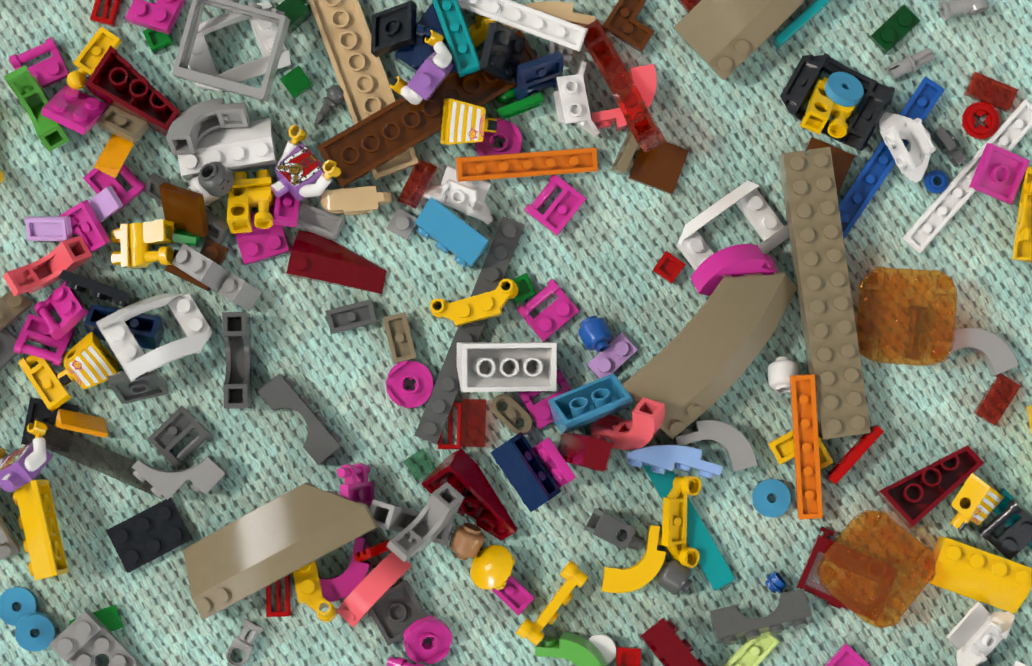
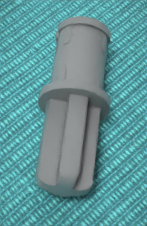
[887,48,935,80]

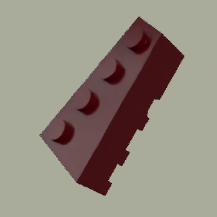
[85,46,180,137]
[558,433,613,472]
[877,445,984,529]
[641,618,707,666]

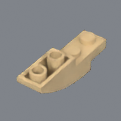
[499,1,595,33]

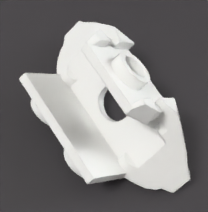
[553,61,600,137]
[879,112,936,183]
[420,165,493,225]
[947,602,1015,666]

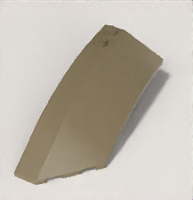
[673,0,805,80]
[622,272,798,439]
[183,482,378,620]

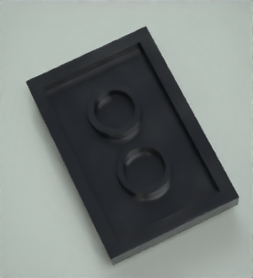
[59,270,140,307]
[106,497,193,573]

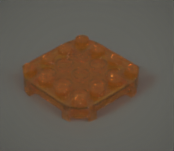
[856,267,958,367]
[816,510,936,628]

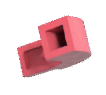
[591,64,657,131]
[3,235,92,297]
[590,397,665,450]
[336,552,412,627]

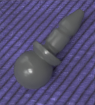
[315,85,345,125]

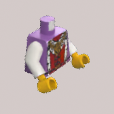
[390,30,455,105]
[271,125,341,200]
[0,420,53,492]

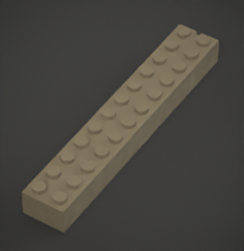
[778,147,871,440]

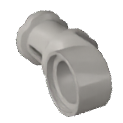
[938,0,989,21]
[226,619,264,666]

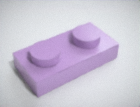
[587,333,638,379]

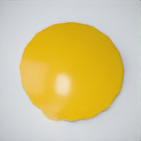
[470,545,515,590]

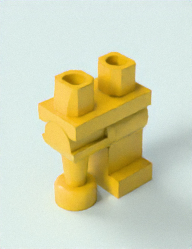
[800,77,855,138]
[227,169,275,234]
[111,219,174,269]

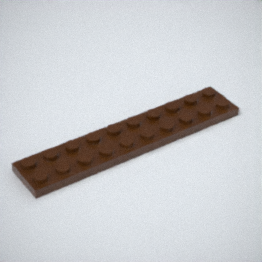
[317,30,537,188]

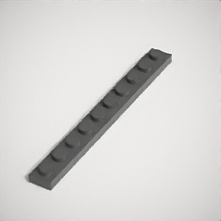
[414,216,525,445]

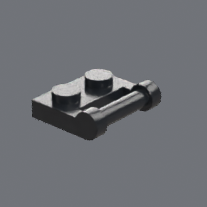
[978,498,1032,560]

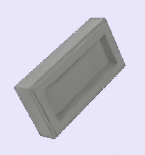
[297,202,345,242]

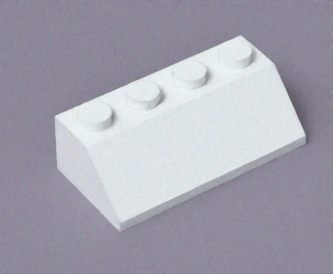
[178,118,278,180]
[457,342,557,392]

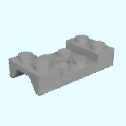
[49,608,144,666]

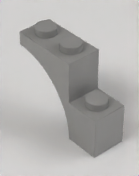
[171,244,262,312]
[132,456,226,500]

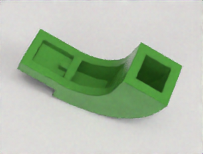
[4,65,70,151]
[535,632,608,666]

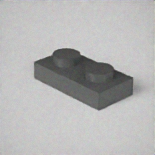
[325,299,378,334]

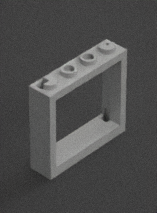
[172,0,290,102]

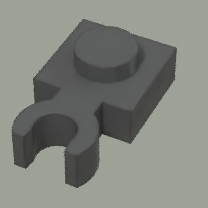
[931,127,966,167]

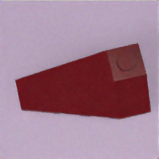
[286,230,387,294]
[421,448,517,541]

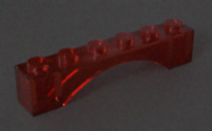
[583,19,666,153]

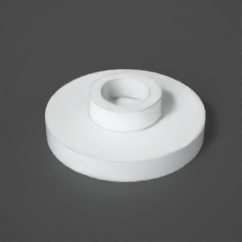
[588,634,617,665]

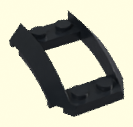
[780,53,895,151]

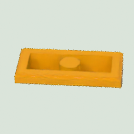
[94,134,134,178]
[55,409,108,438]

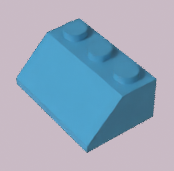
[415,197,489,268]
[548,374,633,435]

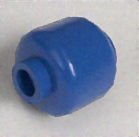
[578,316,613,352]

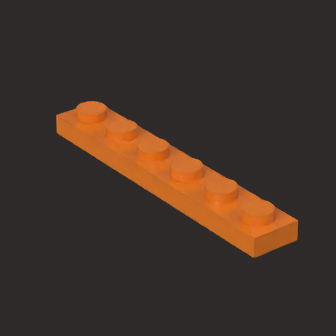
[455,147,598,182]
[789,374,823,520]

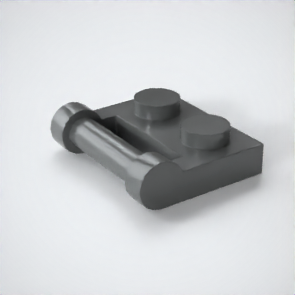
[148,406,212,470]

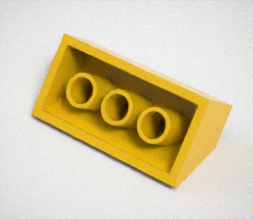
[13,480,69,581]
[924,536,1032,614]

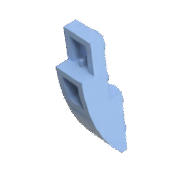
[622,445,723,479]

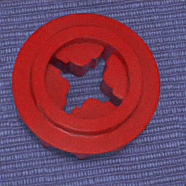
[961,102,1000,139]

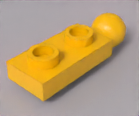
[67,26,122,90]

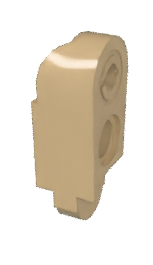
[320,186,393,216]

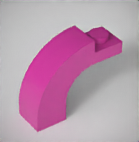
[690,244,779,296]
[319,536,371,602]

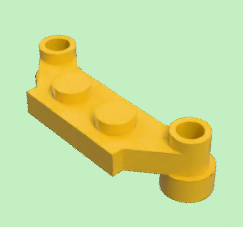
[430,279,519,327]
[662,475,701,568]
[293,560,336,623]
[516,560,589,646]

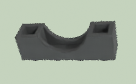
[222,312,252,409]
[257,373,342,465]
[710,588,812,646]

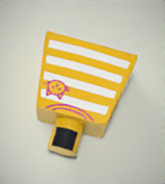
[440,98,497,145]
[57,331,119,389]
[950,473,1004,532]

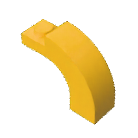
[601,524,666,593]

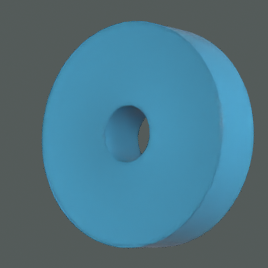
[824,72,864,107]
[752,479,791,517]
[0,587,38,626]
[15,612,55,652]

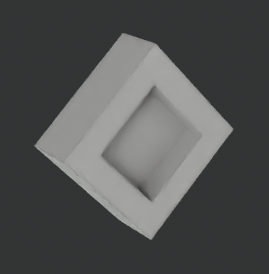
[387,208,417,241]

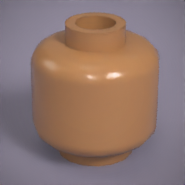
[449,523,484,560]

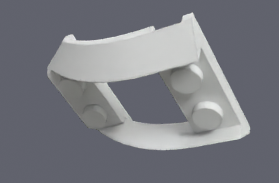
[188,1,291,93]
[677,181,789,270]
[96,294,212,382]

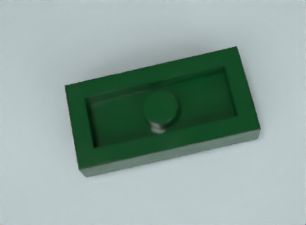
[869,4,920,54]

